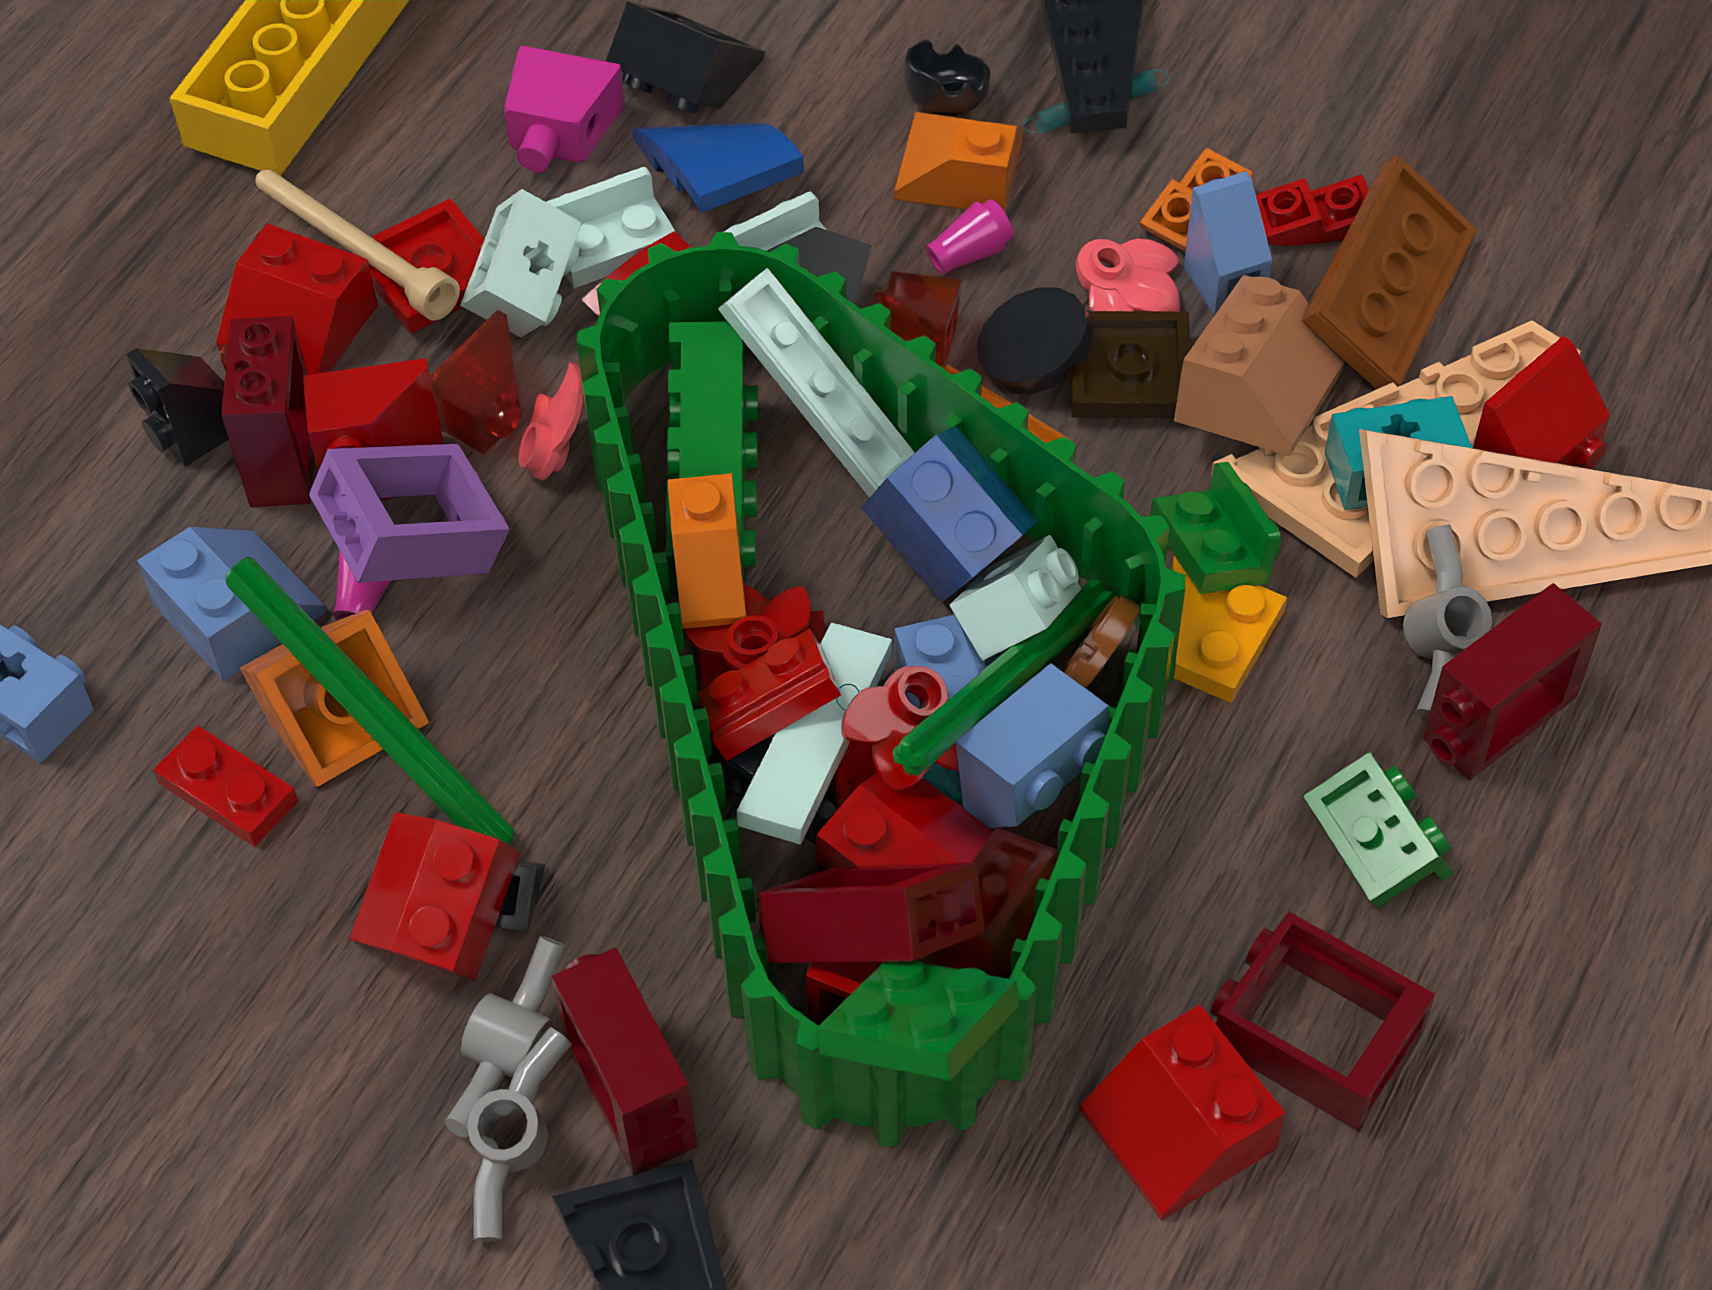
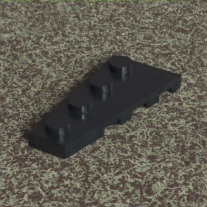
[1041,0,1144,134]
[552,1160,726,1290]

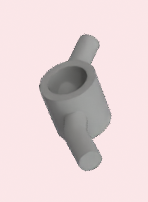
[1403,524,1492,719]
[444,936,566,1137]
[467,1026,572,1242]

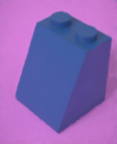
[861,425,1038,602]

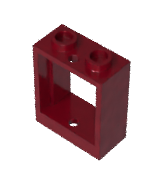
[221,316,314,507]
[1423,583,1602,781]
[759,862,985,963]
[1210,911,1436,1131]
[551,947,698,1175]

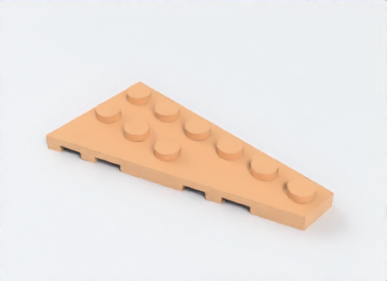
[1211,321,1581,578]
[1359,429,1712,618]

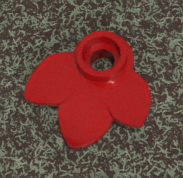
[686,582,811,670]
[841,666,959,792]

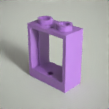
[309,444,510,583]

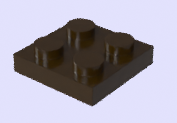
[1070,311,1191,418]

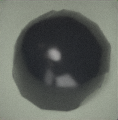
[905,39,991,116]

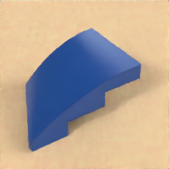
[632,123,804,213]

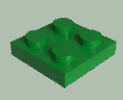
[816,959,1019,1081]

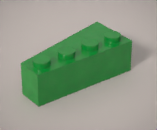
[666,321,759,593]

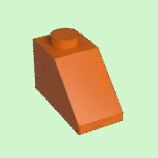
[668,473,746,629]

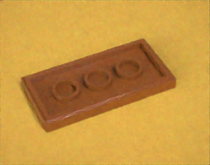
[1301,154,1477,390]

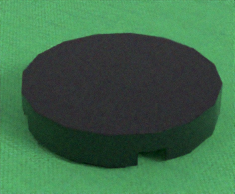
[977,287,1094,394]

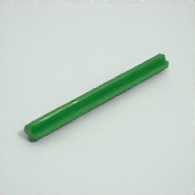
[225,557,516,845]
[893,580,1115,775]

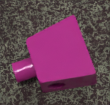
[504,45,625,172]

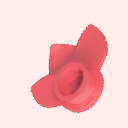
[1075,238,1180,312]
[518,362,584,480]

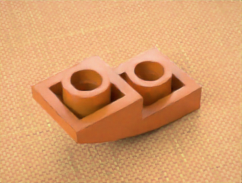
[1140,147,1255,252]

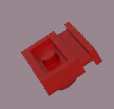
[698,629,841,761]

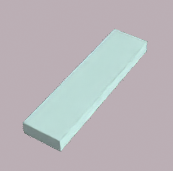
[718,268,915,498]
[737,622,892,845]

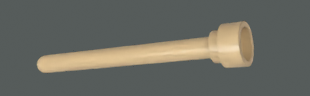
[256,169,460,321]

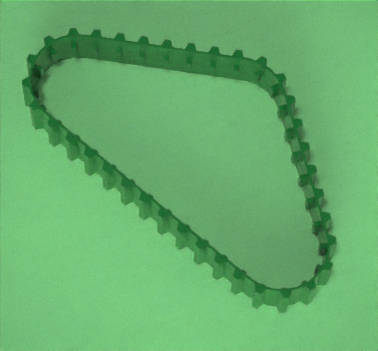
[577,232,1186,1147]

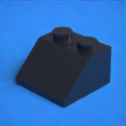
[605,1,766,113]

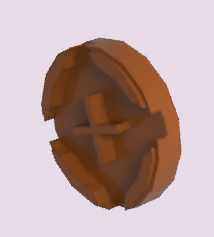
[1059,595,1141,689]

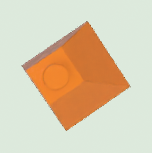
[894,112,1024,213]
[240,610,429,787]

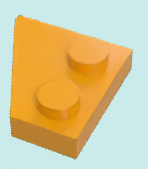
[1172,556,1287,704]

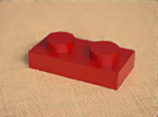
[153,725,299,847]

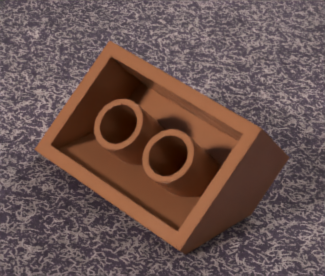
[1174,275,1346,456]

